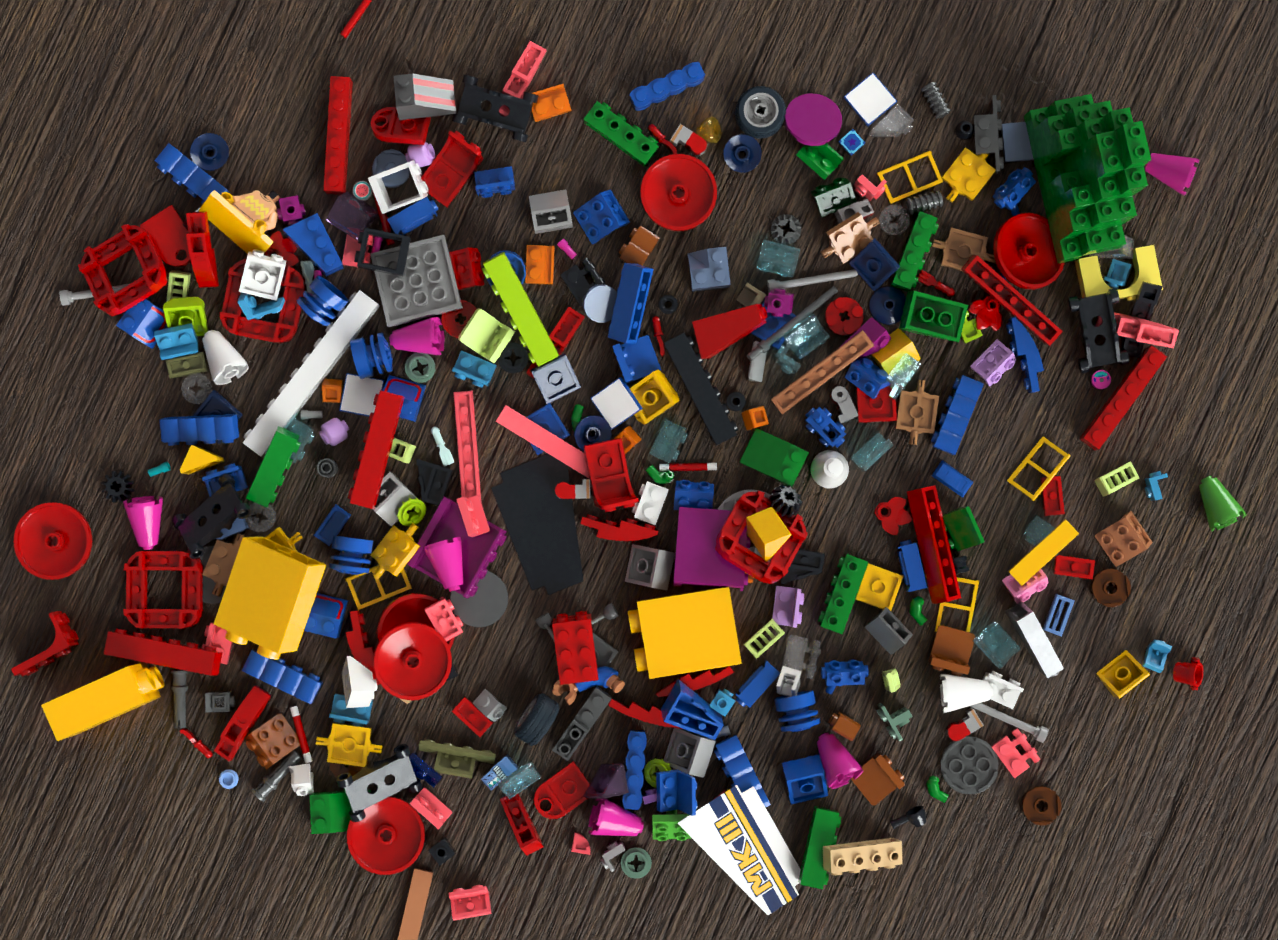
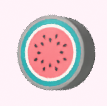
[353,181,372,201]

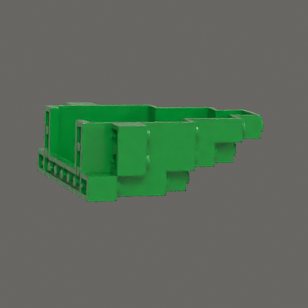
[1024,94,1151,264]

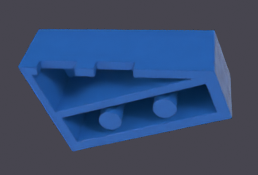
[283,213,344,277]
[661,679,724,740]

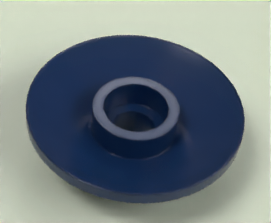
[190,133,229,171]
[723,134,762,173]
[869,287,906,325]
[574,415,612,451]

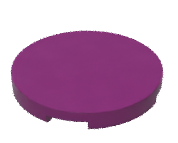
[784,93,842,146]

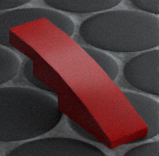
[526,307,585,378]
[656,666,734,697]
[608,698,682,729]

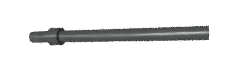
[747,286,838,361]

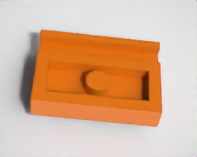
[532,84,571,122]
[525,245,555,285]

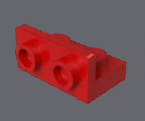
[449,247,484,290]

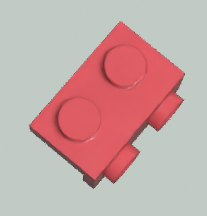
[853,174,887,201]
[448,885,492,920]

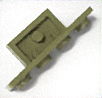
[419,739,496,779]

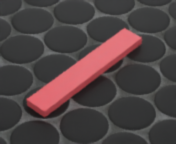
[454,391,482,503]
[496,405,589,478]

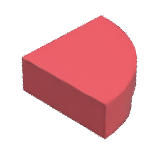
[571,832,591,855]

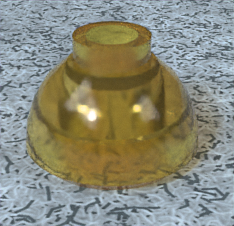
[696,116,721,143]

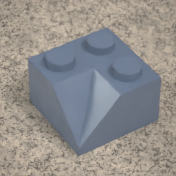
[688,247,731,292]

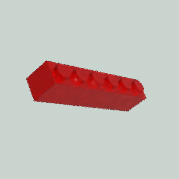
[324,76,353,195]
[961,254,1063,346]
[1080,345,1167,450]
[348,390,405,509]
[907,485,961,604]
[104,628,223,676]

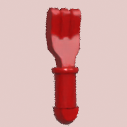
[648,124,677,154]
[918,270,955,297]
[652,316,665,357]
[180,728,213,758]

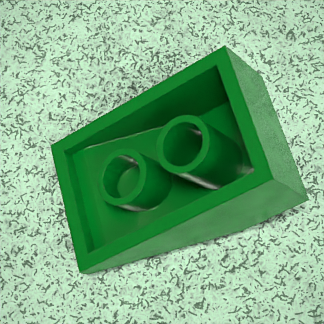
[899,291,968,342]
[739,428,809,487]
[943,506,985,551]
[310,790,371,834]

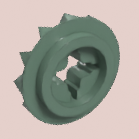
[405,353,436,383]
[621,847,652,879]

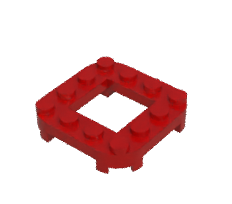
[78,224,167,316]
[220,259,306,343]
[715,491,808,584]
[123,551,203,629]

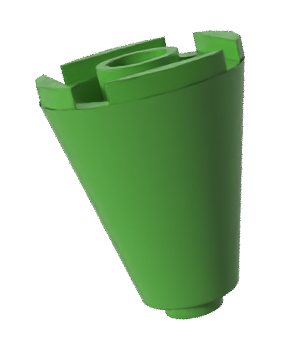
[1199,476,1247,532]

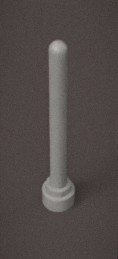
[767,269,858,292]
[59,284,129,306]
[970,703,1049,743]

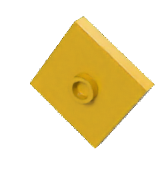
[855,563,903,611]

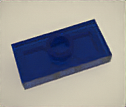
[409,753,442,788]

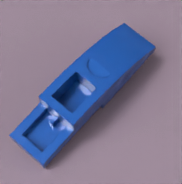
[1006,317,1044,393]

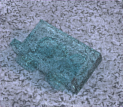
[775,343,801,375]
[287,418,315,463]

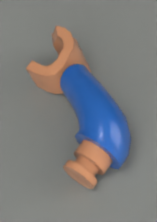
[552,666,625,706]

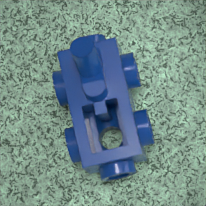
[992,167,1036,216]
[805,407,846,448]
[821,659,869,694]

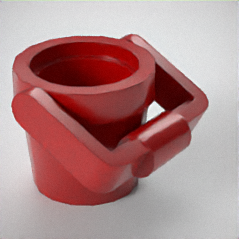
[1173,657,1203,690]

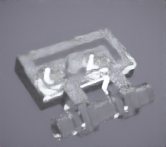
[781,634,821,679]

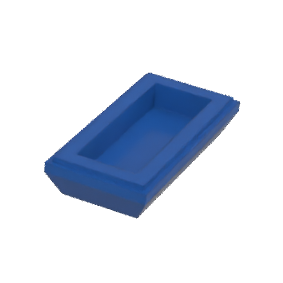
[931,460,973,498]
[314,504,351,546]

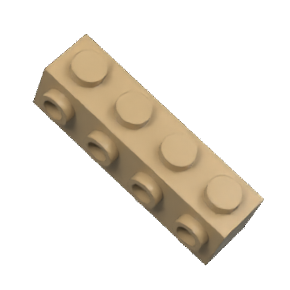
[823,838,902,876]

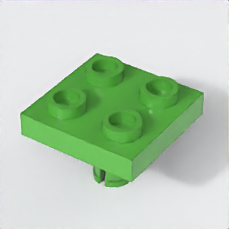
[652,810,691,841]

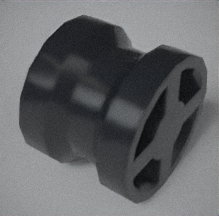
[952,556,970,574]

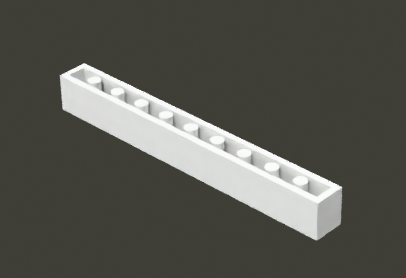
[243,290,380,457]

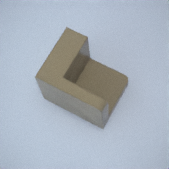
[737,283,766,307]

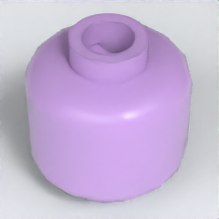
[405,141,435,168]
[319,418,349,446]

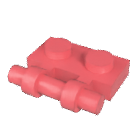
[991,728,1040,778]

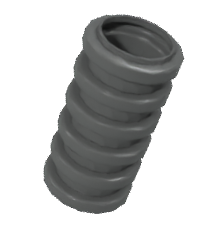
[921,82,951,119]
[906,190,943,215]

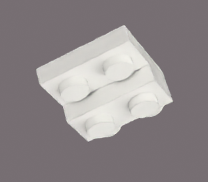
[239,249,286,301]

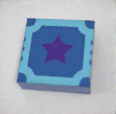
[838,129,865,156]

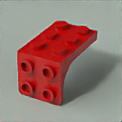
[421,131,483,208]
[583,438,639,512]
[11,611,79,677]
[552,611,599,685]

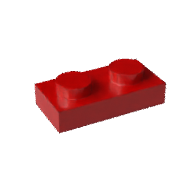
[1040,476,1065,516]
[1053,555,1095,579]
[452,697,493,737]

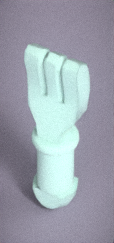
[301,261,314,294]
[431,427,454,467]

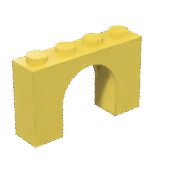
[1075,245,1163,304]

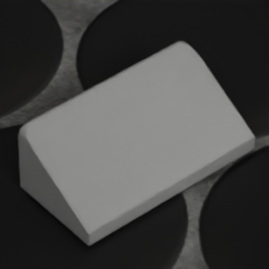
[748,341,767,382]

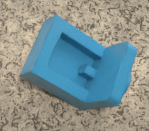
[1104,259,1132,289]
[1145,471,1168,501]
[1142,640,1172,673]
[710,688,736,716]

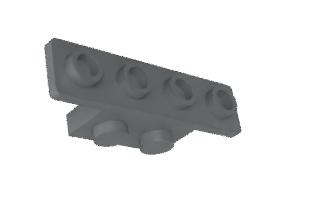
[974,95,1004,174]

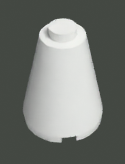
[202,330,249,385]
[810,450,849,488]
[940,674,993,713]

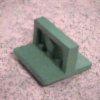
[876,703,913,741]

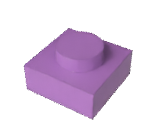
[642,788,657,804]

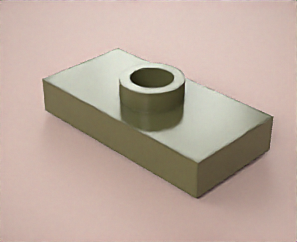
[166,352,208,379]

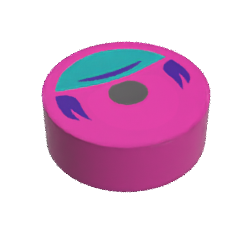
[1091,370,1111,389]

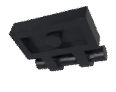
[560,257,605,307]

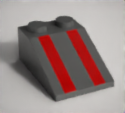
[394,73,456,120]

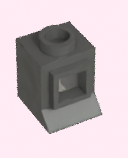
[205,691,236,713]

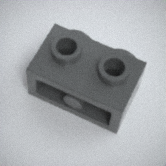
[865,607,913,655]

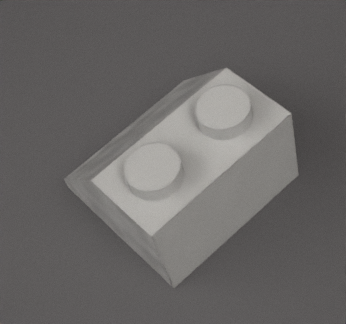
[625,544,675,590]
[664,728,716,778]

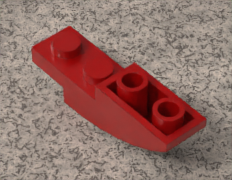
[186,211,219,288]
[580,514,658,541]
[346,610,380,685]
[214,685,272,762]

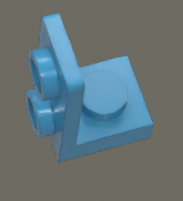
[237,292,285,320]

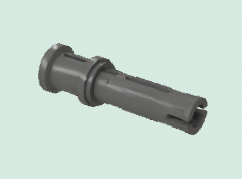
[171,669,188,728]
[251,750,302,802]

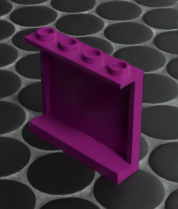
[407,497,507,599]
[674,507,751,591]

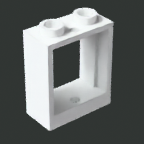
[368,160,428,214]

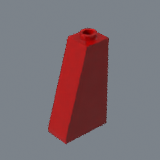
[692,304,767,359]

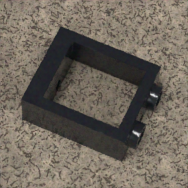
[354,228,411,277]

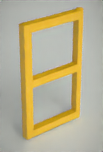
[877,151,943,204]
[1007,437,1070,501]
[345,565,412,610]
[935,577,979,632]

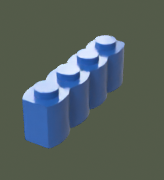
[630,62,705,111]
[154,143,231,204]
[931,375,984,455]
[159,414,239,446]
[242,649,323,704]
[623,729,647,810]
[714,734,771,808]

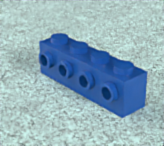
[608,263,654,344]

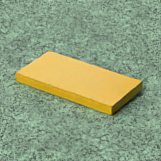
[199,190,273,254]

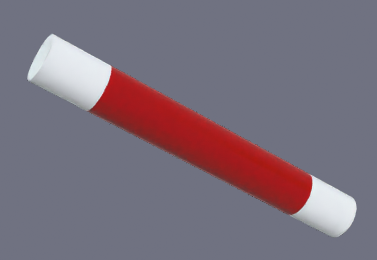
[659,463,717,471]
[290,706,312,763]

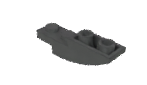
[552,686,612,761]

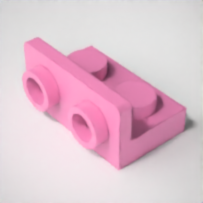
[1002,569,1049,604]

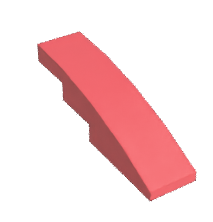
[499,41,547,117]
[1095,312,1179,348]

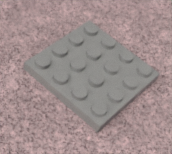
[371,235,463,327]

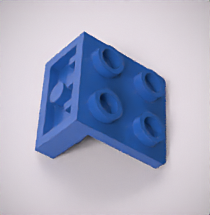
[474,166,516,198]
[573,190,630,244]
[612,335,661,384]
[656,769,697,816]

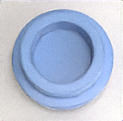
[219,769,239,789]

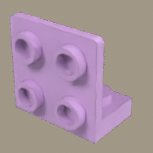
[772,586,804,628]

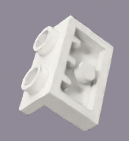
[632,481,669,525]
[983,671,1024,709]

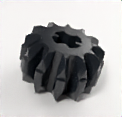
[101,471,135,503]
[768,484,802,518]

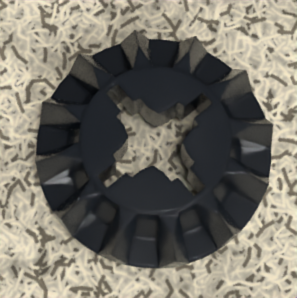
[498,343,529,374]

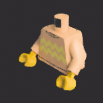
[221,190,280,234]

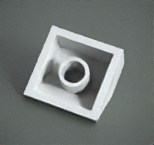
[342,656,377,708]

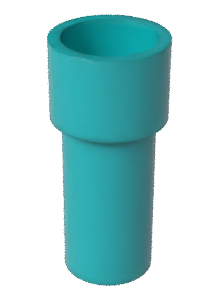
[148,462,171,477]

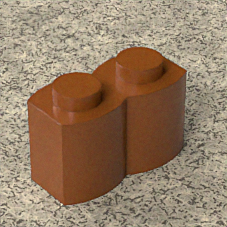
[619,225,660,266]
[828,711,861,741]

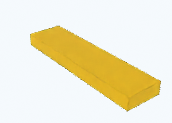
[1008,519,1079,586]

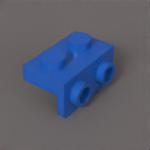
[845,357,893,399]
[202,463,248,497]
[673,480,714,510]

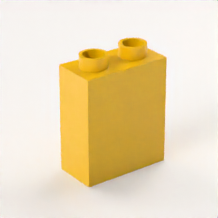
[214,536,326,660]
[628,587,742,679]
[41,662,164,741]

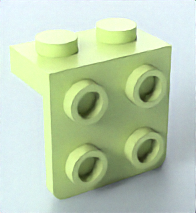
[458,308,515,363]

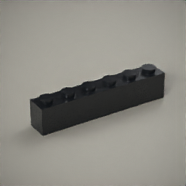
[664,333,738,446]

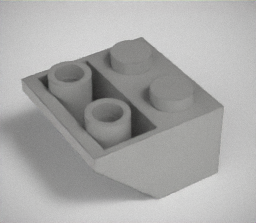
[529,190,573,234]
[373,472,416,526]

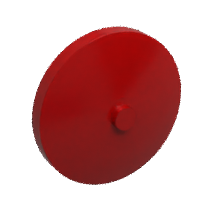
[641,154,717,231]
[993,213,1065,290]
[14,503,92,580]
[377,593,454,649]
[373,622,452,700]
[347,796,425,875]

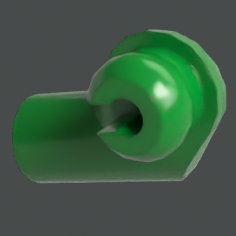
[571,404,584,432]
[645,465,674,484]
[909,596,927,626]
[926,776,949,803]

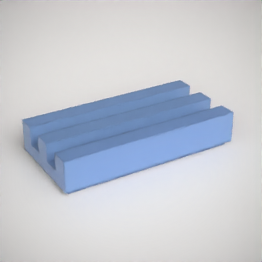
[1043,594,1075,637]

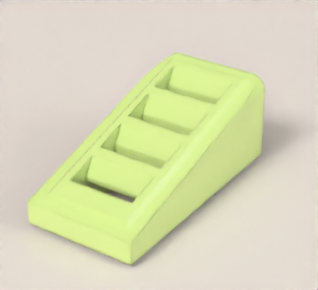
[166,270,191,302]
[389,437,416,464]
[1095,461,1139,497]
[743,619,785,659]
[882,669,901,693]

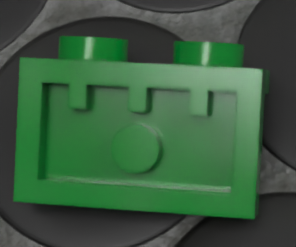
[796,143,843,180]

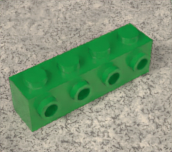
[583,101,659,167]
[890,211,939,292]
[246,426,301,508]
[818,554,868,634]
[798,806,841,889]

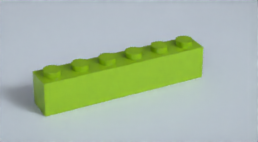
[482,252,559,367]

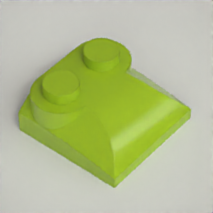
[163,297,209,336]

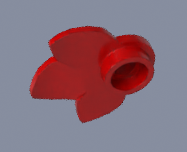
[264,231,299,267]
[968,296,1002,331]
[875,497,912,535]

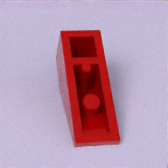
[500,791,543,856]

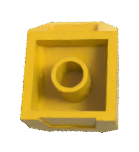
[630,370,680,425]

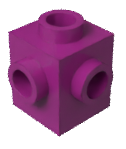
[277,195,306,226]
[764,288,794,317]

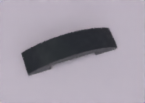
[1121,281,1162,358]

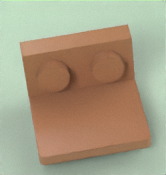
[1095,511,1153,567]

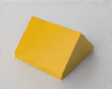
[871,328,921,378]
[180,445,224,475]
[746,507,791,562]
[1096,650,1150,699]

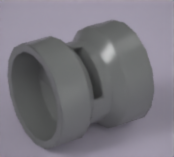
[317,458,338,478]

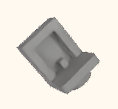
[473,689,507,722]
[601,841,626,872]

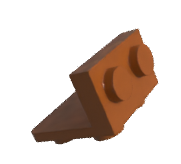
[928,625,975,676]
[245,713,300,770]
[851,752,905,805]

